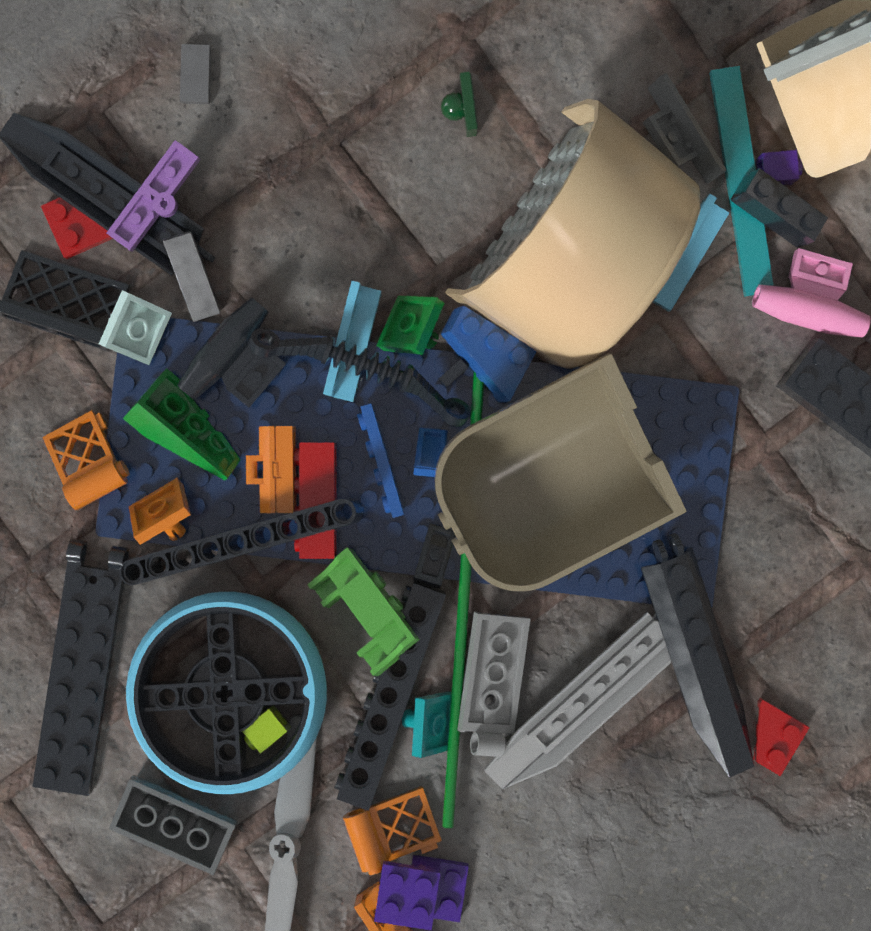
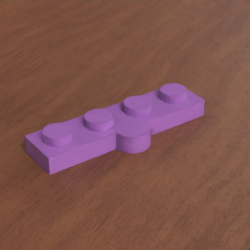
[107,140,200,252]

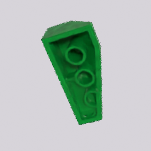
[123,368,241,480]

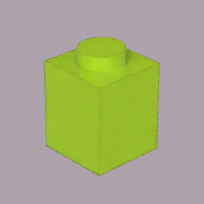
[243,705,291,754]

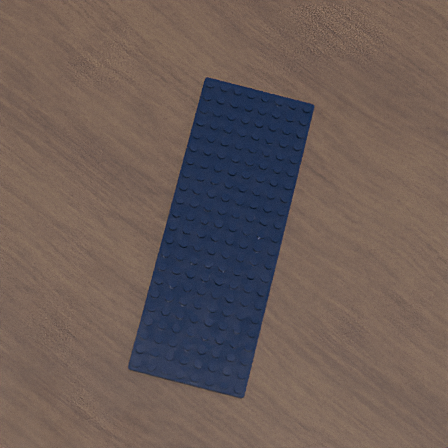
[96,318,739,607]

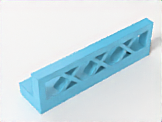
[653,194,729,312]
[323,281,382,402]

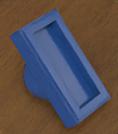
[414,427,448,477]

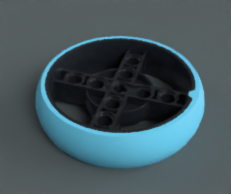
[126,592,327,794]

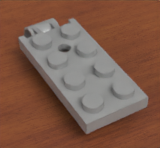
[457,612,530,757]

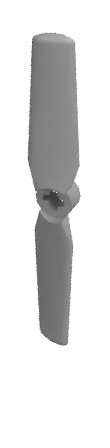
[265,715,317,931]

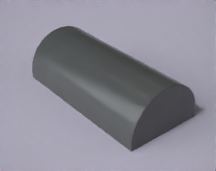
[109,775,238,876]

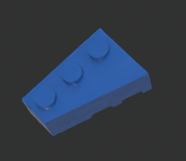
[441,306,537,402]

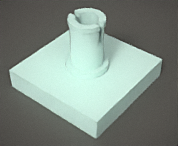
[99,290,172,365]

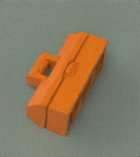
[246,426,297,513]

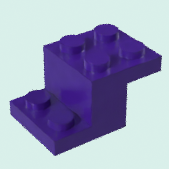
[374,855,469,931]

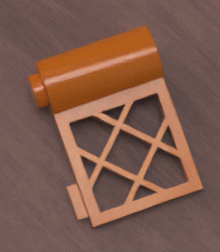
[42,410,130,510]
[343,786,442,875]

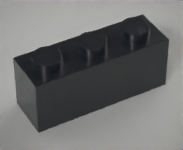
[730,168,828,248]

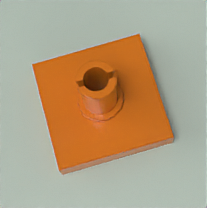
[129,477,191,545]

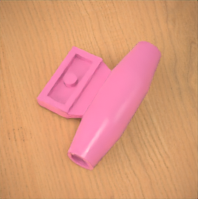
[752,248,871,338]

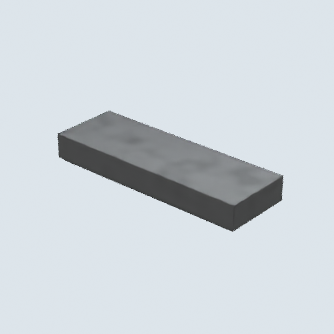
[163,231,221,322]

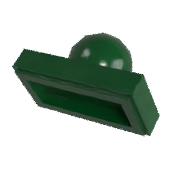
[441,72,478,137]

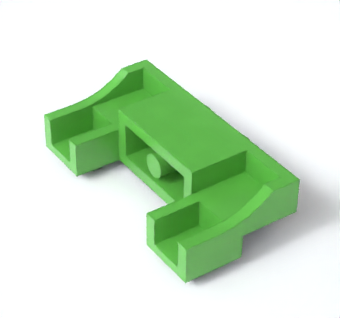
[307,547,420,676]

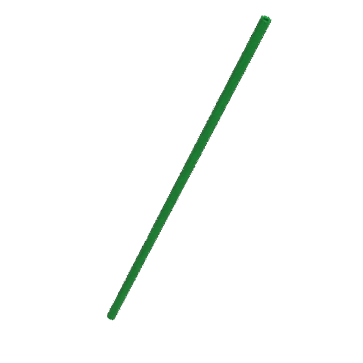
[442,372,484,828]

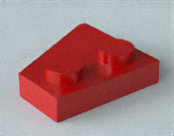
[41,197,113,259]
[753,698,809,776]

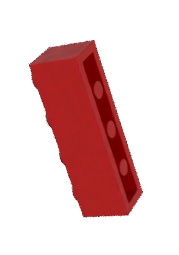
[294,443,337,559]

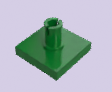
[376,295,444,355]

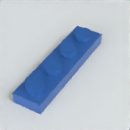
[357,404,405,518]

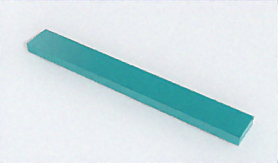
[709,66,774,297]

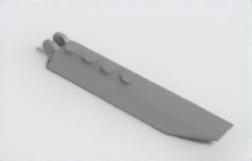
[484,612,671,789]

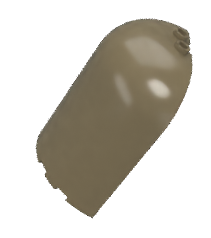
[435,353,687,591]

